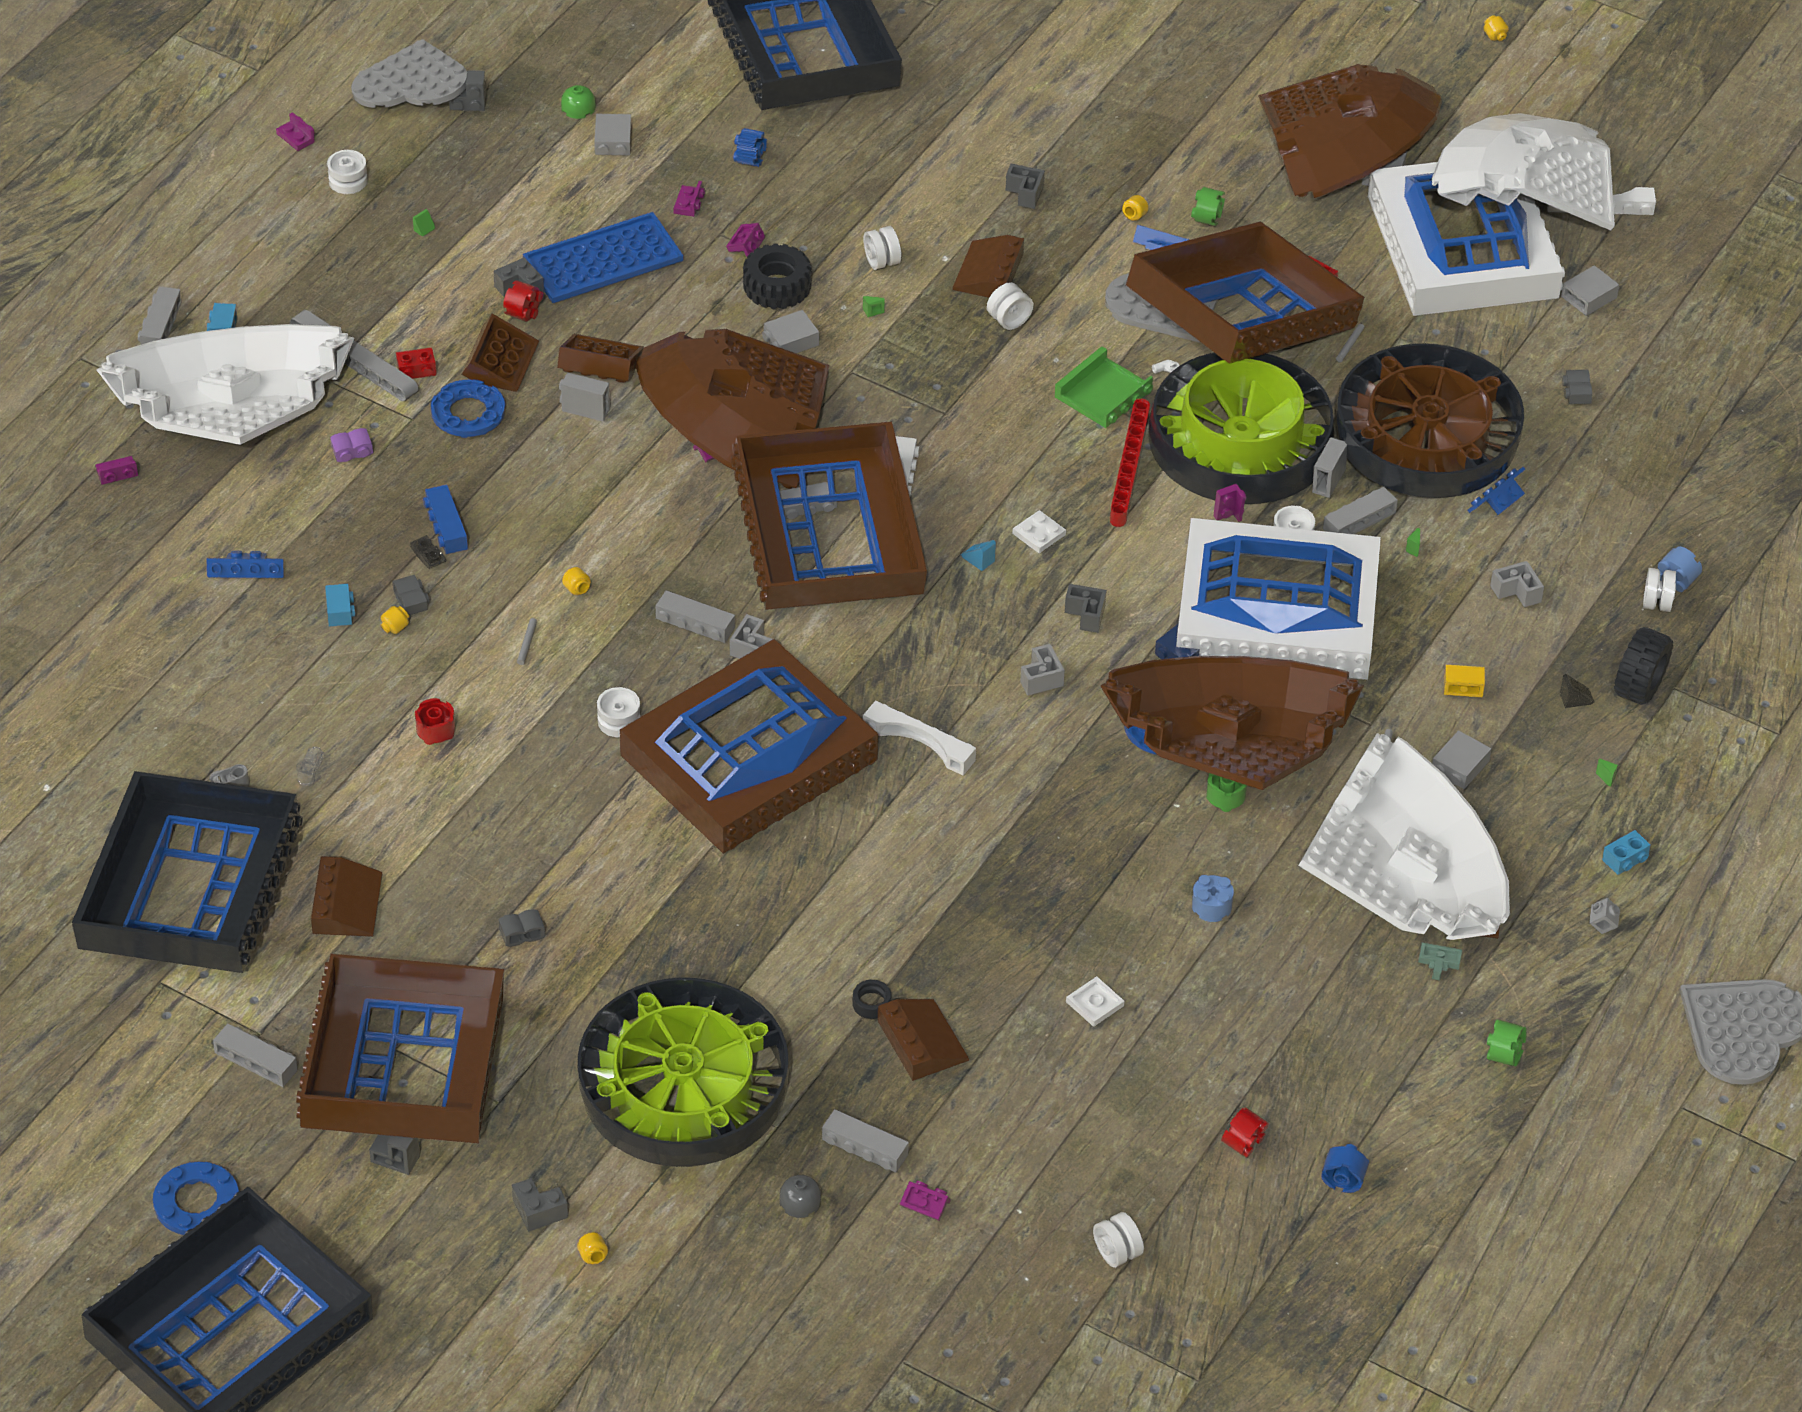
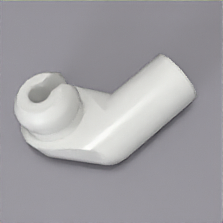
[1152,360,1180,373]

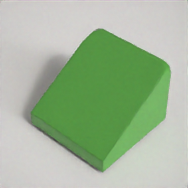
[413,209,435,236]
[863,296,885,317]
[1406,528,1420,557]
[1596,758,1618,787]

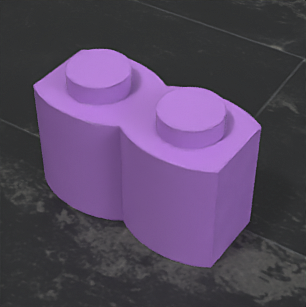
[330,428,373,462]

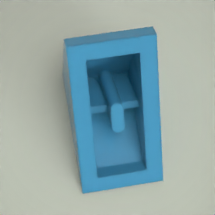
[961,540,996,571]

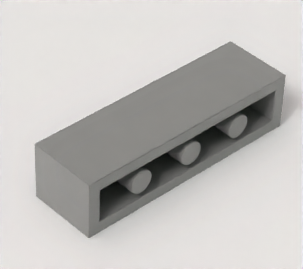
[138,286,182,345]
[1323,487,1398,534]
[656,591,735,643]
[213,1023,297,1087]
[822,1109,909,1172]

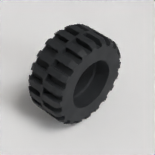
[743,243,812,310]
[1614,627,1673,705]

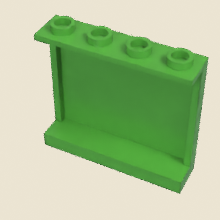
[1055,346,1153,428]

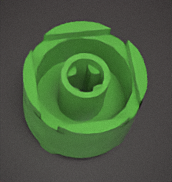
[1191,187,1225,226]
[1206,773,1247,812]
[1487,1019,1527,1066]

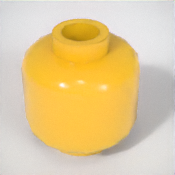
[1483,15,1509,41]
[1122,195,1148,221]
[562,567,591,595]
[380,606,409,634]
[577,1232,608,1265]

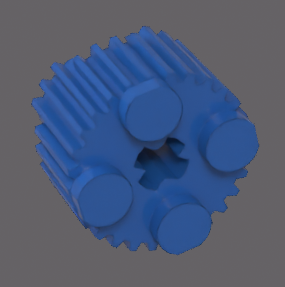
[733,128,767,167]

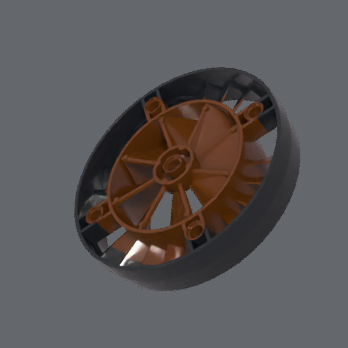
[1337,343,1524,498]

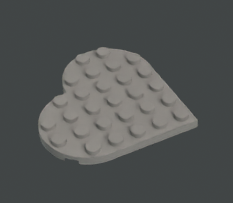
[351,39,467,108]
[1105,273,1218,342]
[1680,979,1802,1085]

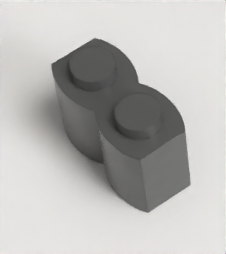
[1562,369,1592,404]
[392,575,430,615]
[499,909,545,946]

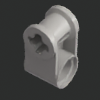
[209,764,250,787]

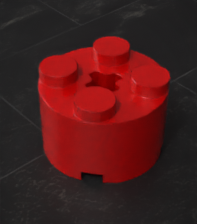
[503,280,543,322]
[415,698,455,745]
[1221,1107,1269,1158]

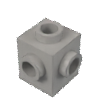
[1589,898,1620,934]

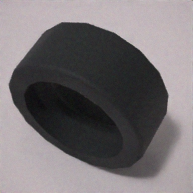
[852,979,891,1019]

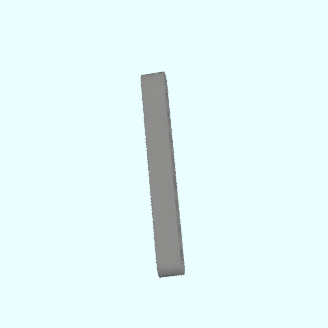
[290,310,418,401]

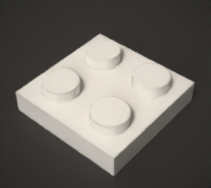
[1012,510,1066,553]
[1066,977,1124,1027]

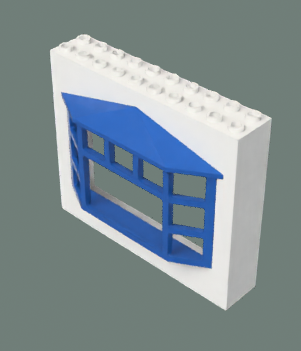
[1368,162,1565,316]
[1176,518,1381,680]

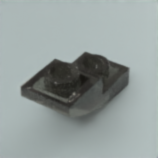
[410,535,446,569]

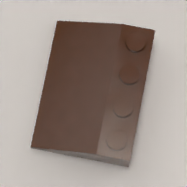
[953,235,1024,298]
[461,313,539,392]
[557,333,644,382]
[311,856,383,937]
[878,999,969,1081]

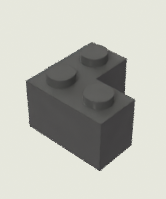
[449,70,486,111]
[1005,163,1045,209]
[493,258,544,297]
[1064,584,1107,633]
[369,1135,420,1175]
[512,1178,568,1232]

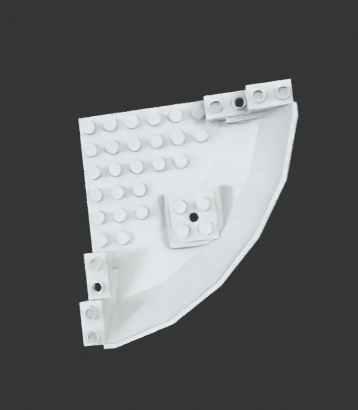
[1432,113,1615,230]
[96,324,354,445]
[1299,733,1510,940]

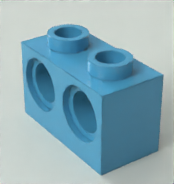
[1602,830,1651,875]

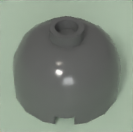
[779,1175,821,1218]

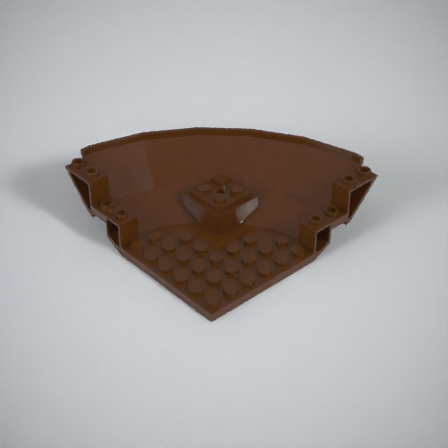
[1258,64,1442,198]
[635,329,829,489]
[1101,656,1364,790]

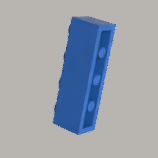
[423,485,468,554]

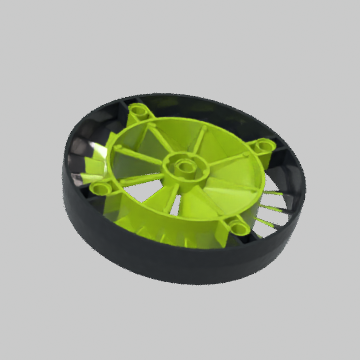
[1148,352,1335,504]
[577,978,788,1167]

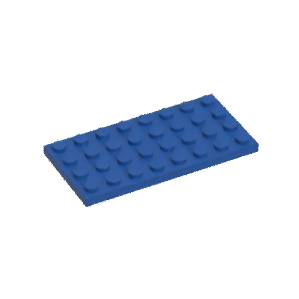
[523,212,683,303]

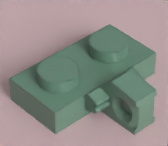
[1418,943,1462,980]

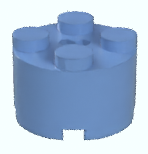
[1658,547,1702,592]
[1192,875,1234,922]

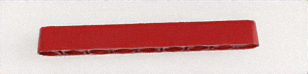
[1110,399,1150,527]

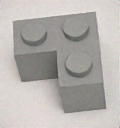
[1490,561,1544,607]
[730,614,772,659]
[1020,644,1065,696]

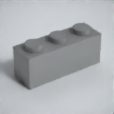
[779,482,837,519]

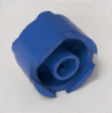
[1321,1144,1369,1193]

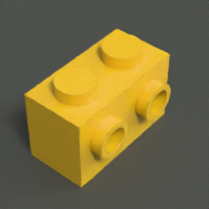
[1444,665,1485,697]

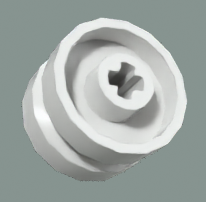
[327,150,367,194]
[863,226,901,270]
[987,283,1033,330]
[1274,506,1315,530]
[1643,568,1676,612]
[597,687,640,737]
[1093,1212,1144,1268]

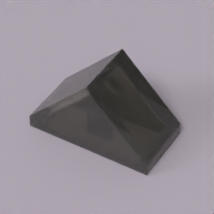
[1560,674,1594,708]

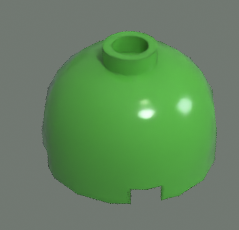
[561,85,596,119]

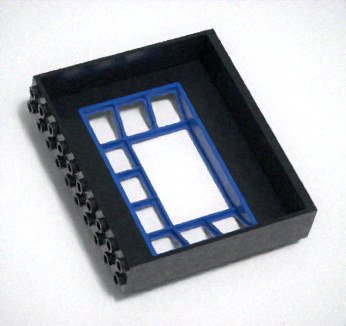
[707,0,902,110]
[72,771,303,973]
[81,1186,373,1412]

